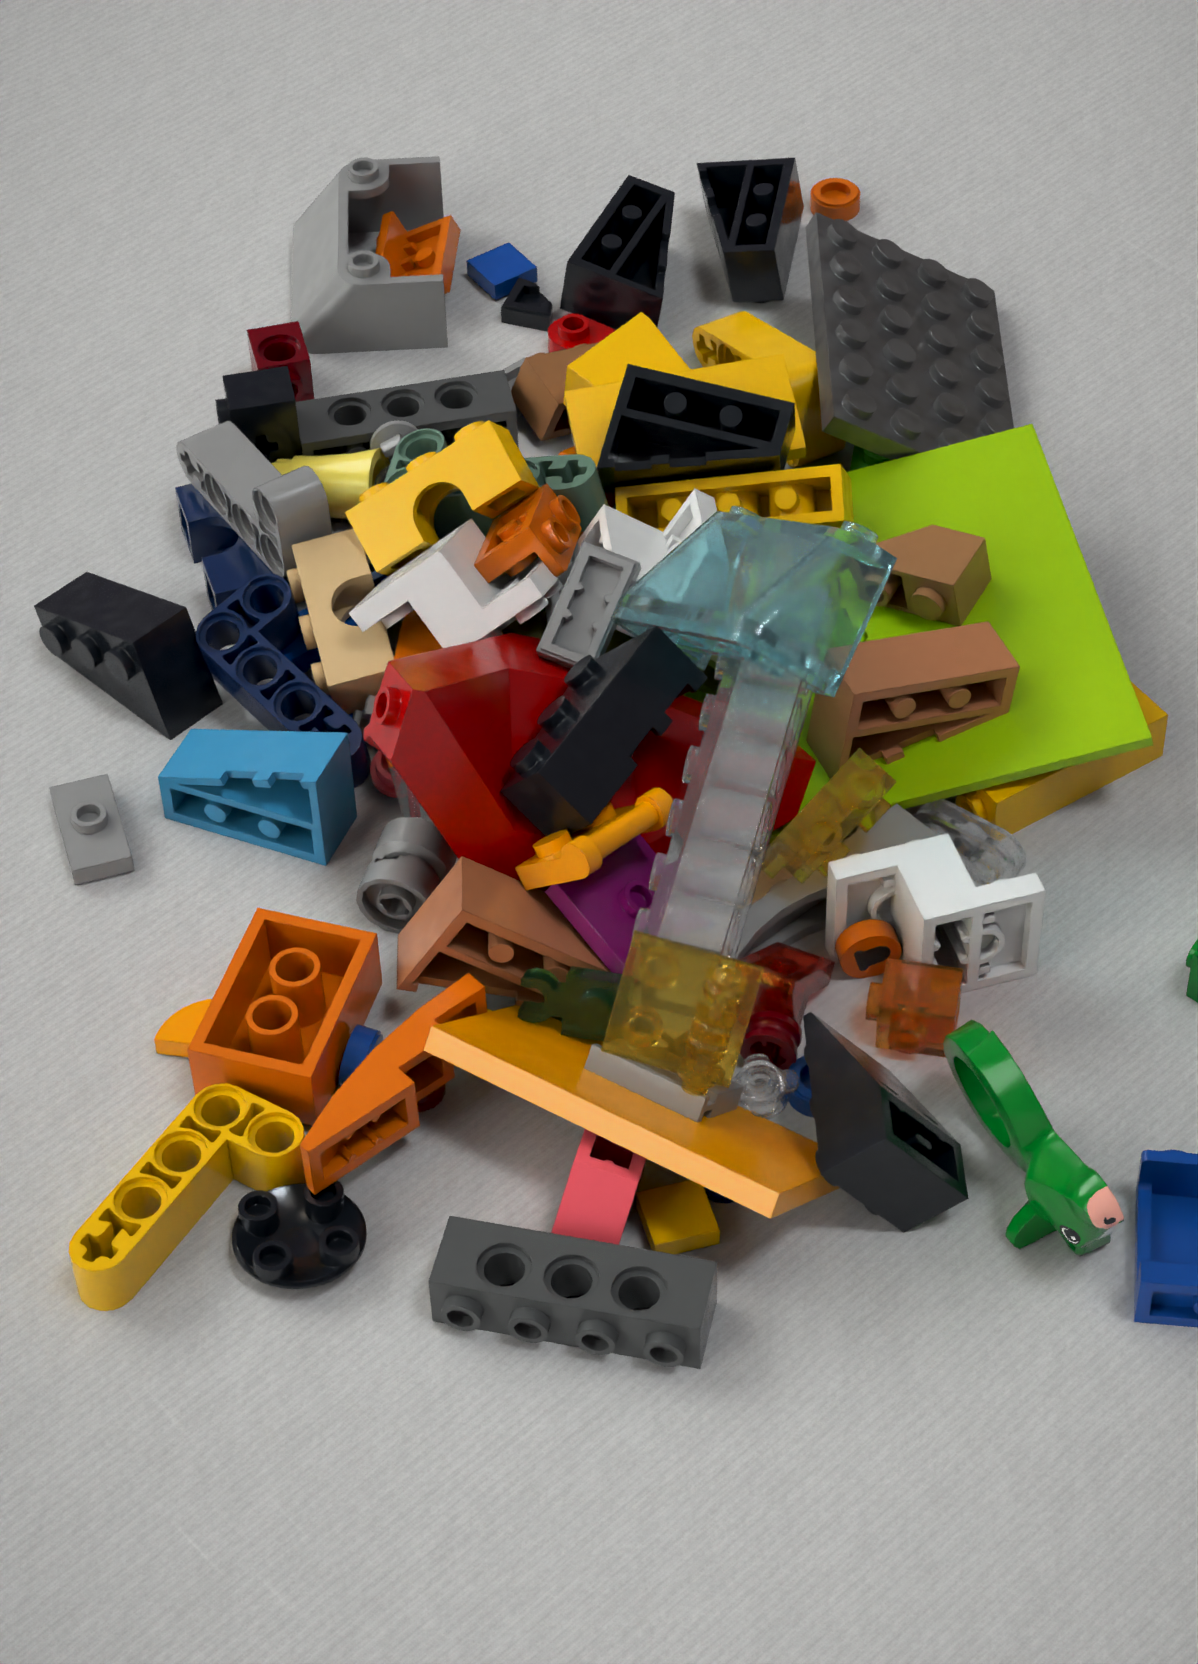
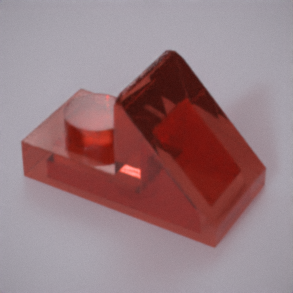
[733,942,835,1026]

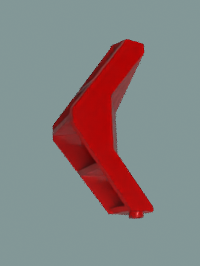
[364,633,816,892]

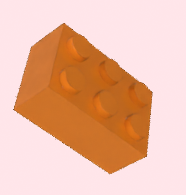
[187,908,382,1126]

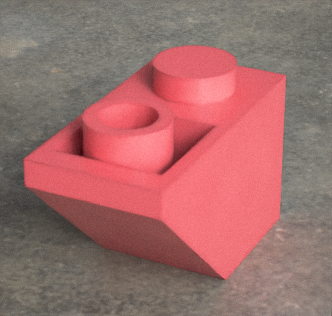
[551,1129,647,1245]

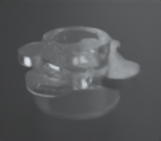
[728,1054,799,1119]

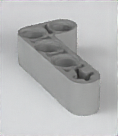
[176,421,332,578]

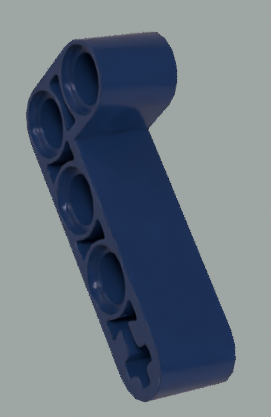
[196,573,371,788]

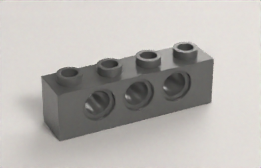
[296,370,519,456]
[428,1215,717,1369]

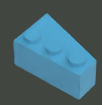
[158,729,357,866]

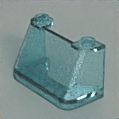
[611,506,897,697]

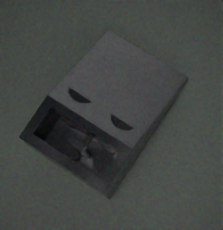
[803,1012,969,1232]

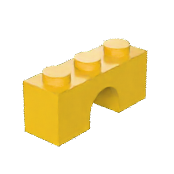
[345,420,540,576]

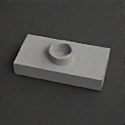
[536,541,641,669]
[49,774,135,885]

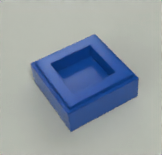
[467,242,538,300]

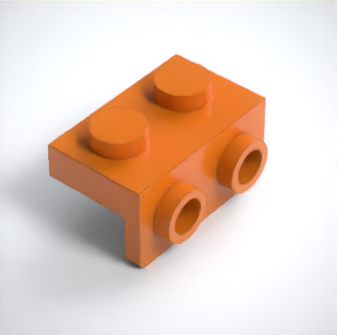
[375,211,461,294]

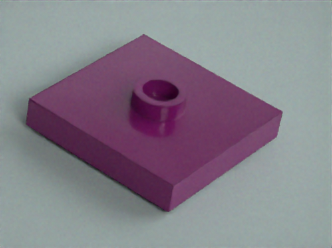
[545,835,714,991]

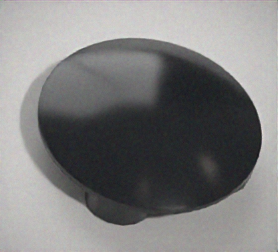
[232,1181,367,1289]

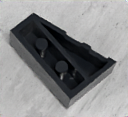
[696,157,804,303]
[560,175,675,330]
[597,364,796,493]
[34,572,223,740]
[500,625,708,836]

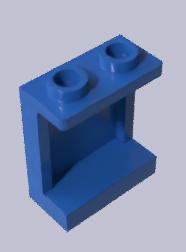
[1134,1150,1198,1328]

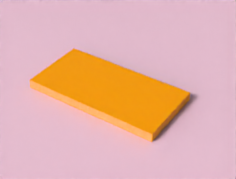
[424,1005,840,1219]

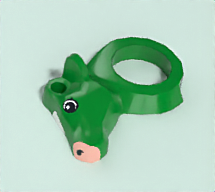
[943,1020,1124,1256]

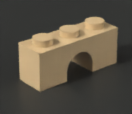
[286,528,394,714]

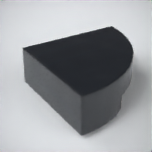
[501,278,553,332]

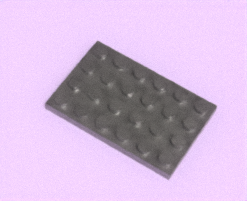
[805,212,1014,460]

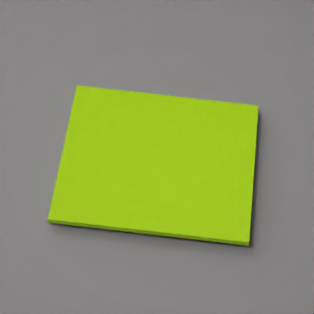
[683,423,1153,852]

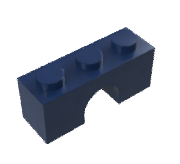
[175,484,290,614]

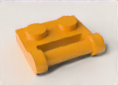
[515,787,676,890]

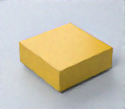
[636,1180,720,1254]

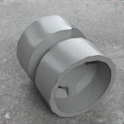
[356,817,457,934]

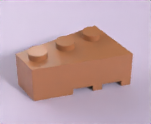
[806,621,1020,787]
[397,856,622,1019]

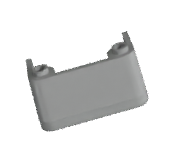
[291,156,448,354]

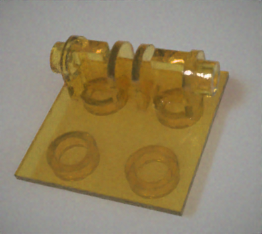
[601,930,765,1097]

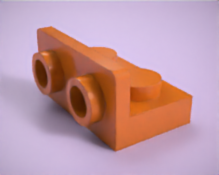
[474,483,582,583]

